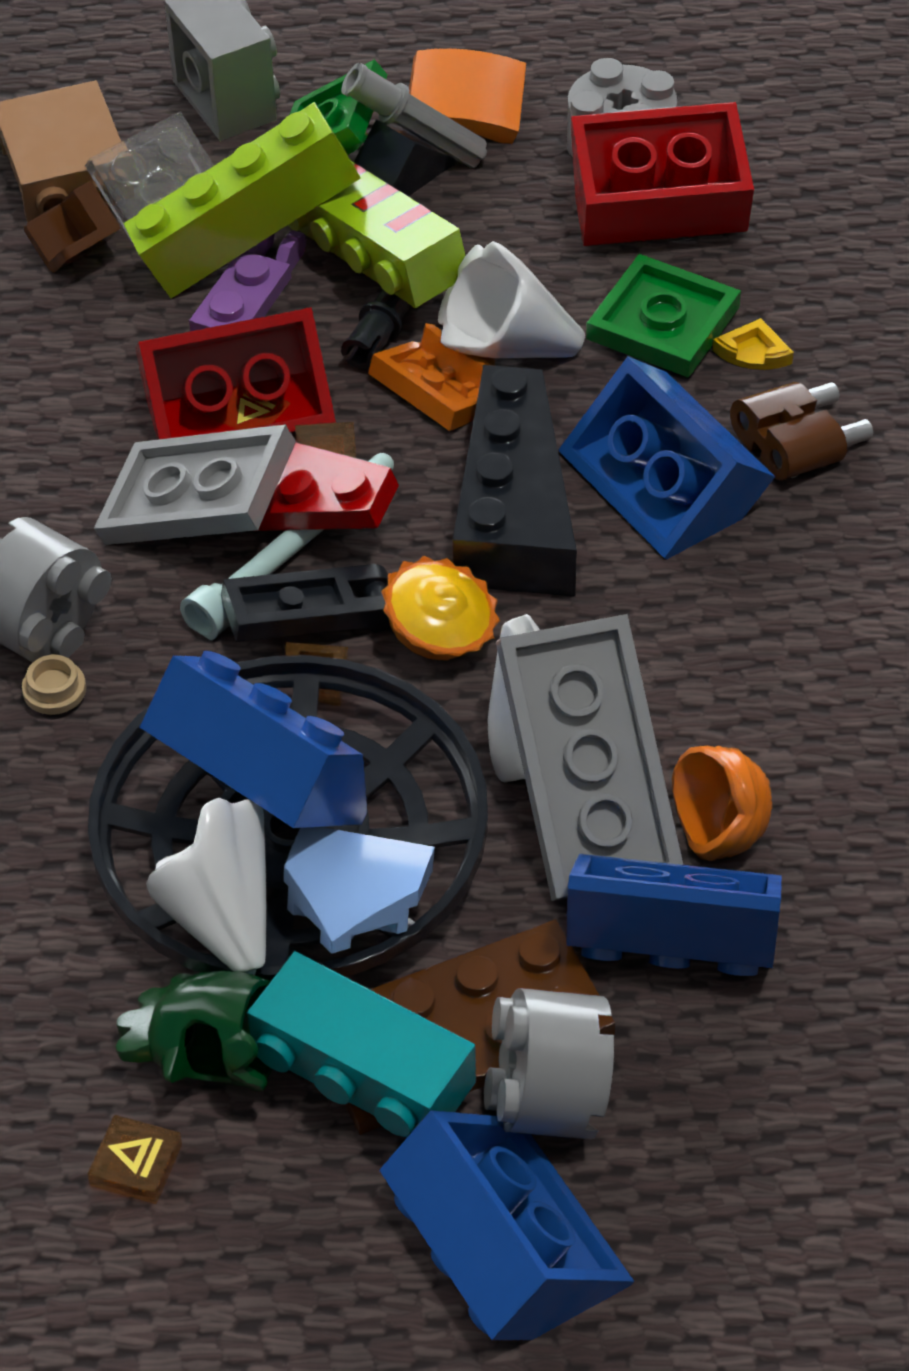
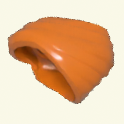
[672,746,772,861]

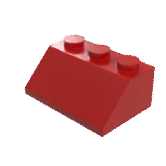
[571,102,754,246]
[135,307,336,440]

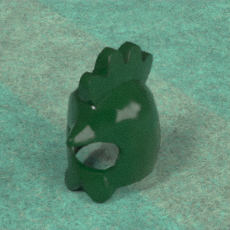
[116,971,273,1093]

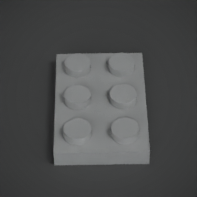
[94,424,296,545]

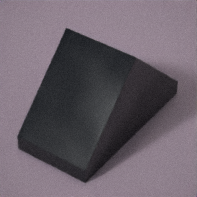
[354,119,455,197]

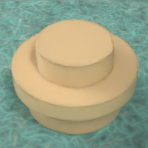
[22,654,86,715]

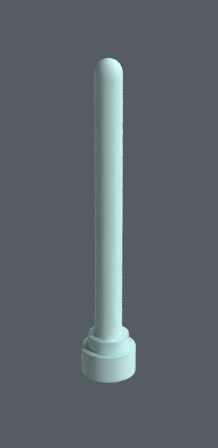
[180,453,394,640]

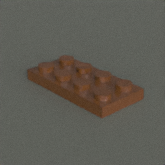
[345,919,615,1135]

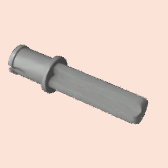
[341,63,487,168]

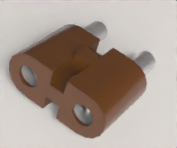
[730,382,873,481]

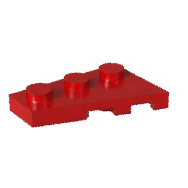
[253,442,399,531]

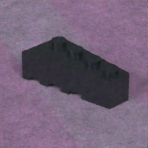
[452,365,577,597]

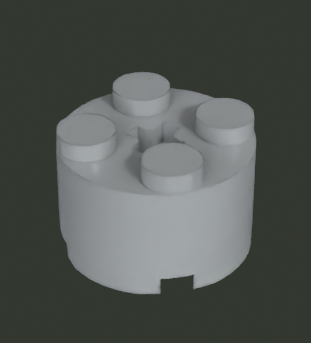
[567,58,677,157]
[0,517,112,662]
[484,988,614,1139]

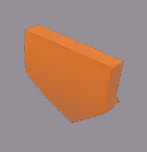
[368,323,495,431]

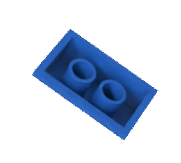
[558,356,775,559]
[140,651,367,828]
[566,854,782,976]
[379,1110,634,1340]

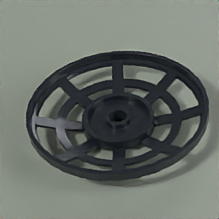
[88,655,488,981]

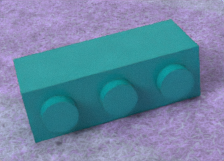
[247,951,476,1137]

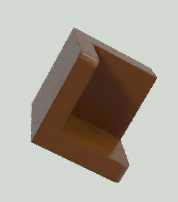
[24,180,121,273]

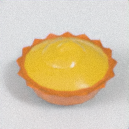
[381,556,500,660]

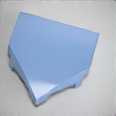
[284,827,435,954]

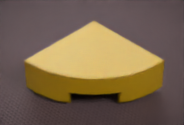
[712,318,794,370]

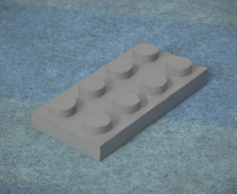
[496,614,683,901]

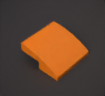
[409,48,526,144]

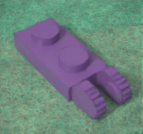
[189,230,307,331]

